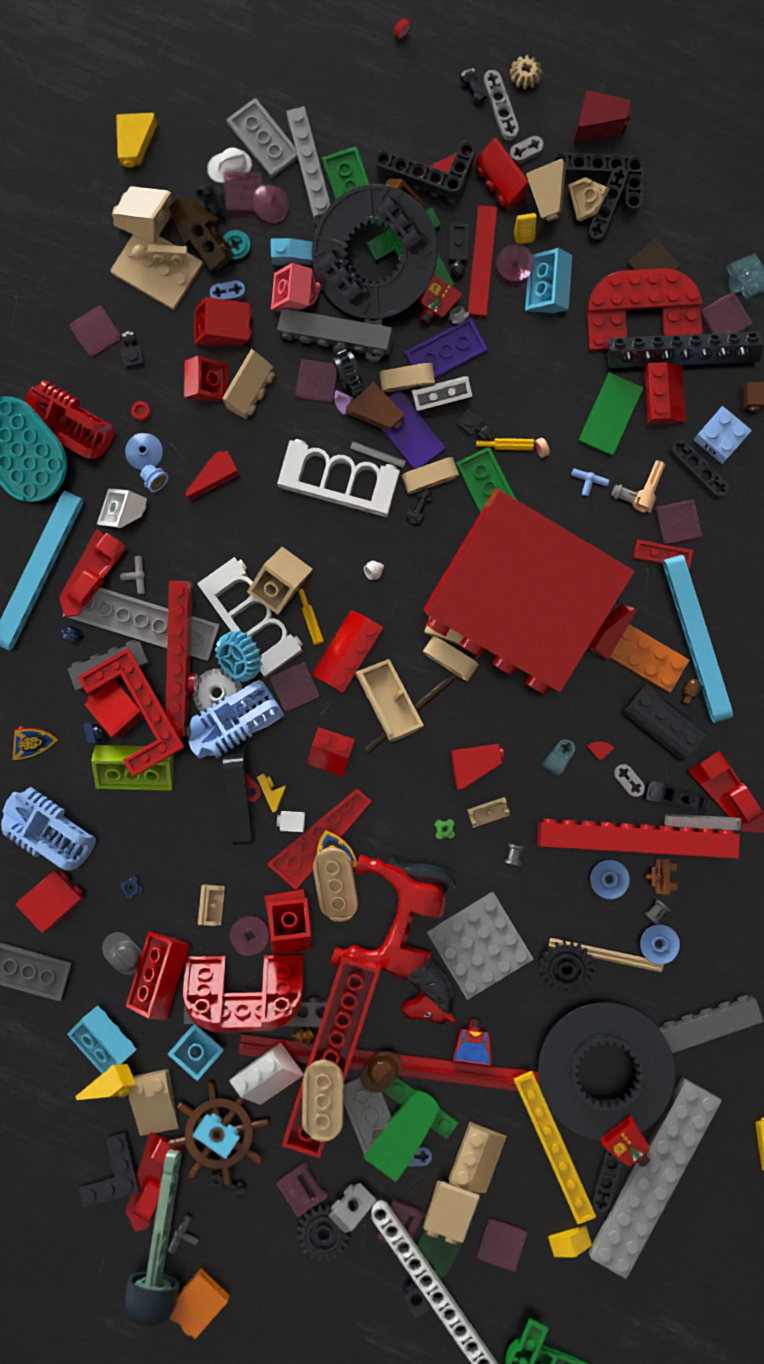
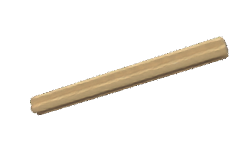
[548,938,664,972]

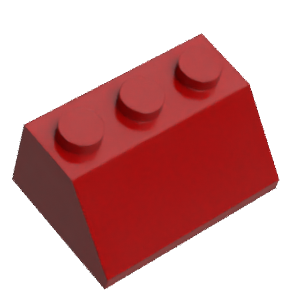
[475,138,529,210]
[644,362,686,425]

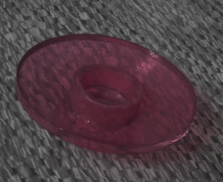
[253,185,290,222]
[497,244,534,281]

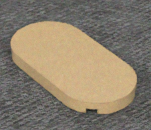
[313,847,359,922]
[302,1060,344,1142]

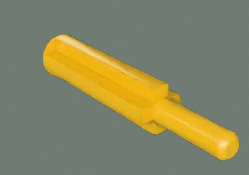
[476,439,534,450]
[298,589,324,645]

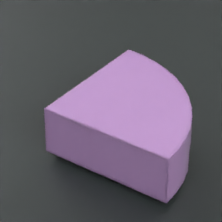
[334,390,353,416]

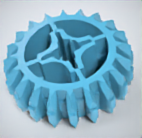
[215,631,262,682]

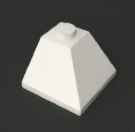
[97,489,147,528]

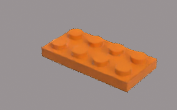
[609,624,690,693]

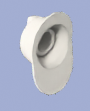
[208,148,251,183]

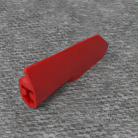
[59,529,126,617]
[689,750,764,833]
[126,1132,184,1231]

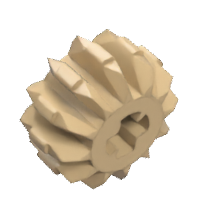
[510,55,542,90]

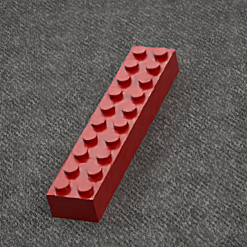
[537,819,740,858]
[282,952,381,1158]

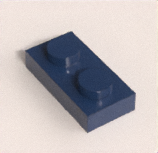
[83,723,104,745]

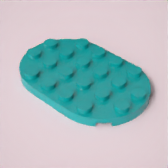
[0,397,67,502]

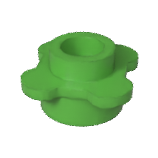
[435,819,455,839]

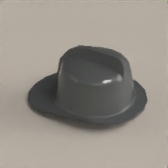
[102,932,142,975]

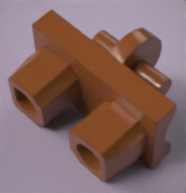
[646,859,677,895]

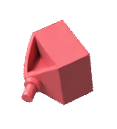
[271,263,322,312]

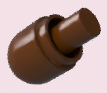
[683,679,702,705]

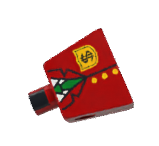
[418,275,462,323]
[601,1115,650,1167]

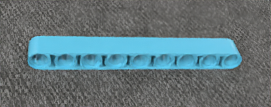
[0,491,83,651]
[663,555,733,723]

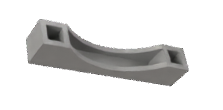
[287,106,330,225]

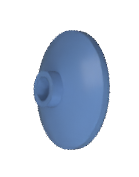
[125,433,163,470]
[590,860,630,899]
[640,925,680,964]

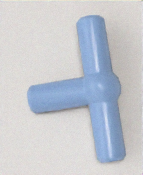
[572,469,609,497]

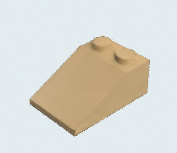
[129,1069,179,1136]

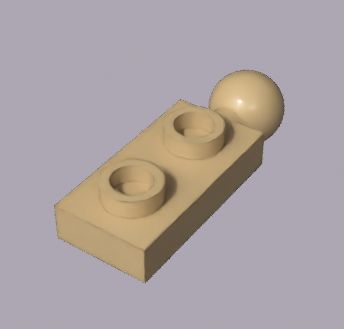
[132,244,187,264]

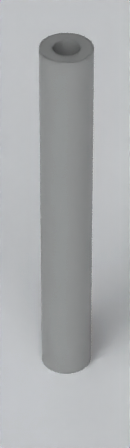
[350,442,406,468]

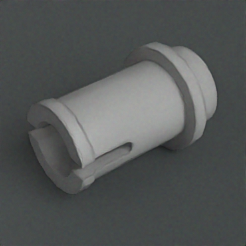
[611,484,637,504]

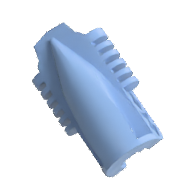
[189,680,285,759]
[1,787,96,871]

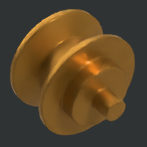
[292,1027,316,1046]

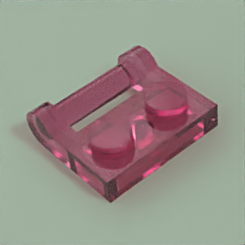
[276,1162,328,1217]
[377,1199,426,1249]

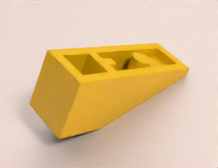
[76,1064,136,1100]

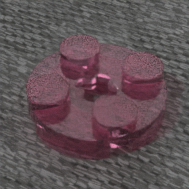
[230,916,269,956]

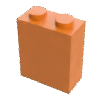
[169,1269,230,1338]

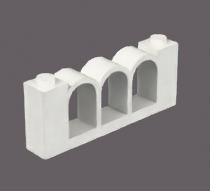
[277,439,400,517]
[198,557,303,678]

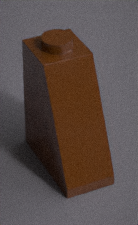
[346,382,404,432]

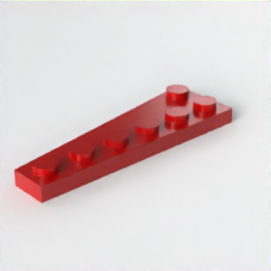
[267,789,371,890]

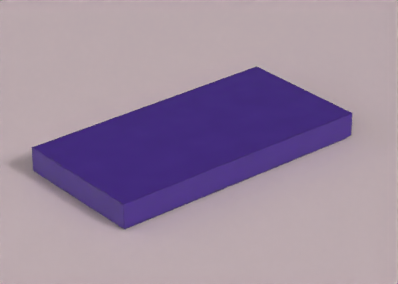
[404,317,488,379]
[381,389,445,469]

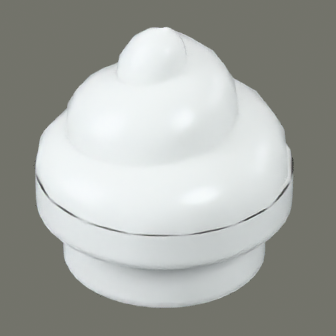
[364,561,384,580]

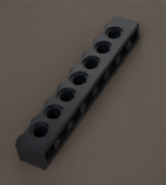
[607,332,764,368]

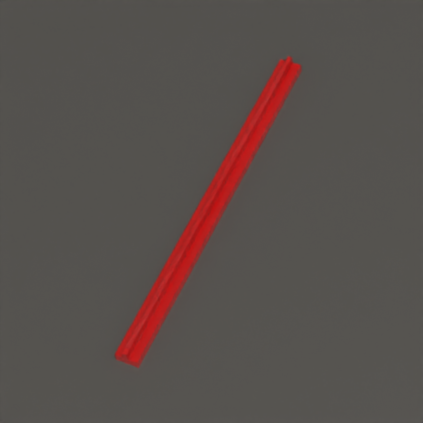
[239,1033,542,1092]

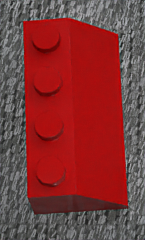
[311,610,384,694]
[125,931,189,1021]

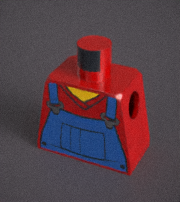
[452,1019,491,1068]

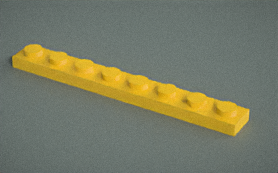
[514,1071,596,1225]

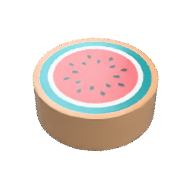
[534,438,550,458]

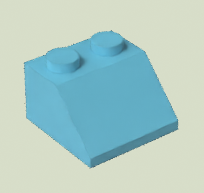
[168,1024,224,1081]

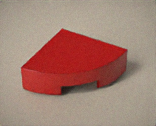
[586,742,614,761]

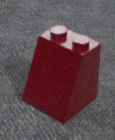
[574,90,632,143]

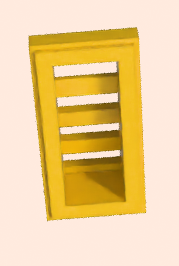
[514,213,536,244]

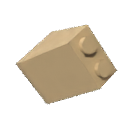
[526,159,566,222]
[112,187,171,243]
[247,547,313,614]
[423,1181,480,1245]

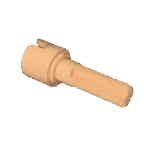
[633,460,665,513]

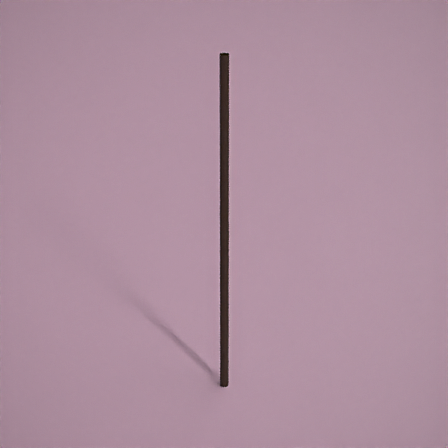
[364,648,488,754]

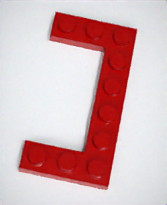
[78,648,185,777]

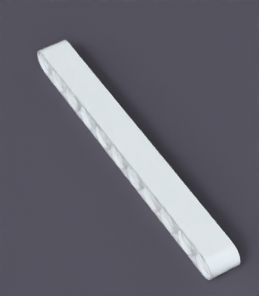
[372,1200,498,1364]

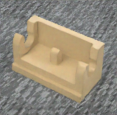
[467,797,510,828]
[198,884,225,926]

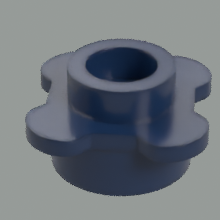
[61,626,82,642]
[120,876,143,899]

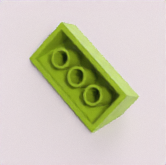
[91,745,174,791]

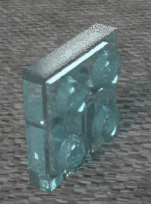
[726,253,764,299]

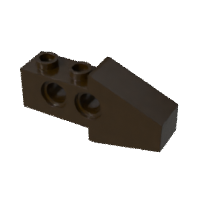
[168,197,235,270]

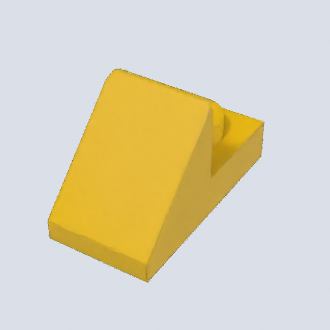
[257,774,287,812]

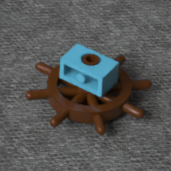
[168,1081,270,1186]

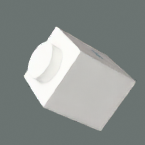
[277,811,306,832]

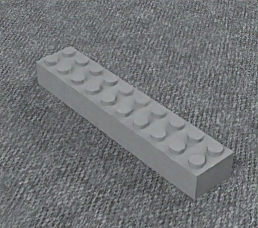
[588,1077,721,1278]

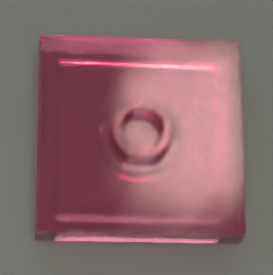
[223,172,263,212]
[701,291,752,333]
[69,305,121,357]
[295,359,337,402]
[656,499,702,545]
[270,662,320,712]
[477,1218,527,1272]

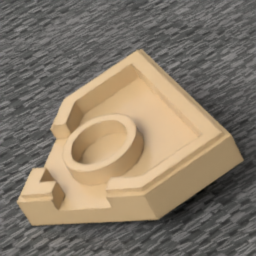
[568,177,609,221]

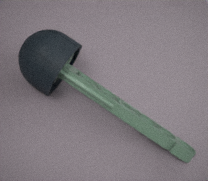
[125,1149,181,1326]

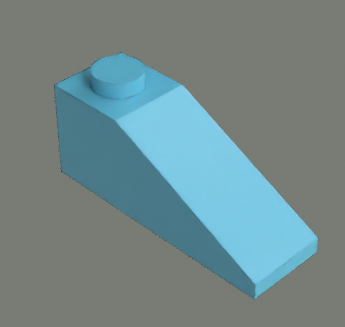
[271,238,313,265]

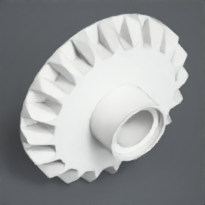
[193,669,242,712]

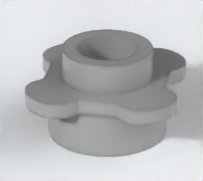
[448,306,469,324]

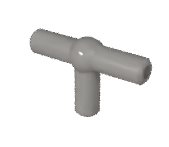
[120,556,145,594]

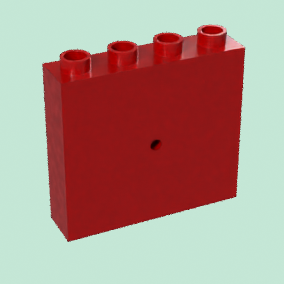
[424,488,635,694]

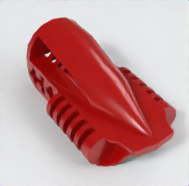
[25,380,115,458]

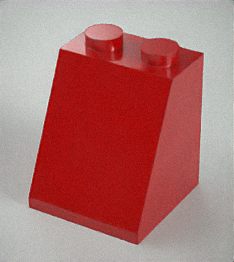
[194,297,252,346]
[85,679,144,739]
[451,744,504,790]
[15,870,85,933]
[268,898,312,954]

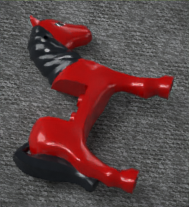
[330,854,456,1025]

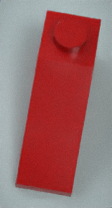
[185,451,239,500]
[588,604,637,659]

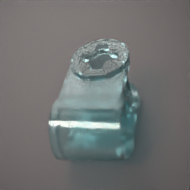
[542,739,575,776]

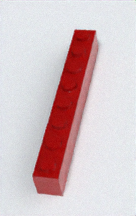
[165,581,193,737]

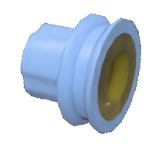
[140,464,168,492]

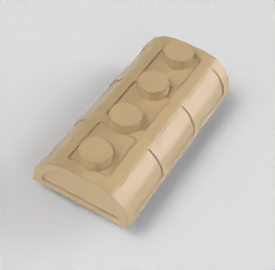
[355,659,424,742]

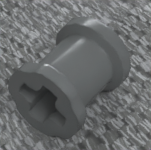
[505,843,526,866]
[644,899,671,925]

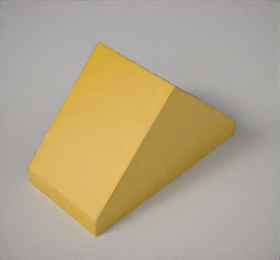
[548,1225,592,1257]

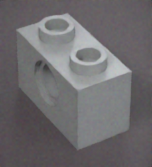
[328,1183,376,1233]

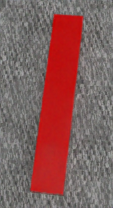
[468,205,497,317]

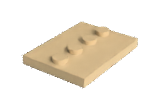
[110,234,203,311]

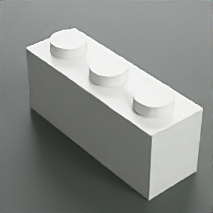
[411,376,472,411]

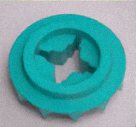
[223,230,250,261]

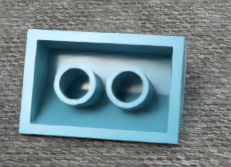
[525,248,572,313]
[67,1006,137,1074]

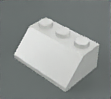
[230,1042,304,1105]

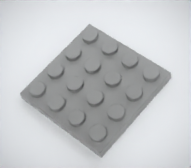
[427,892,533,1000]

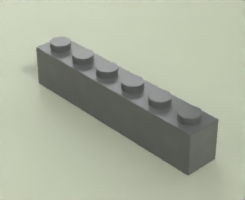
[277,308,394,356]
[659,995,764,1053]

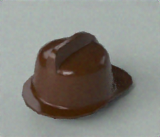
[360,1051,402,1093]

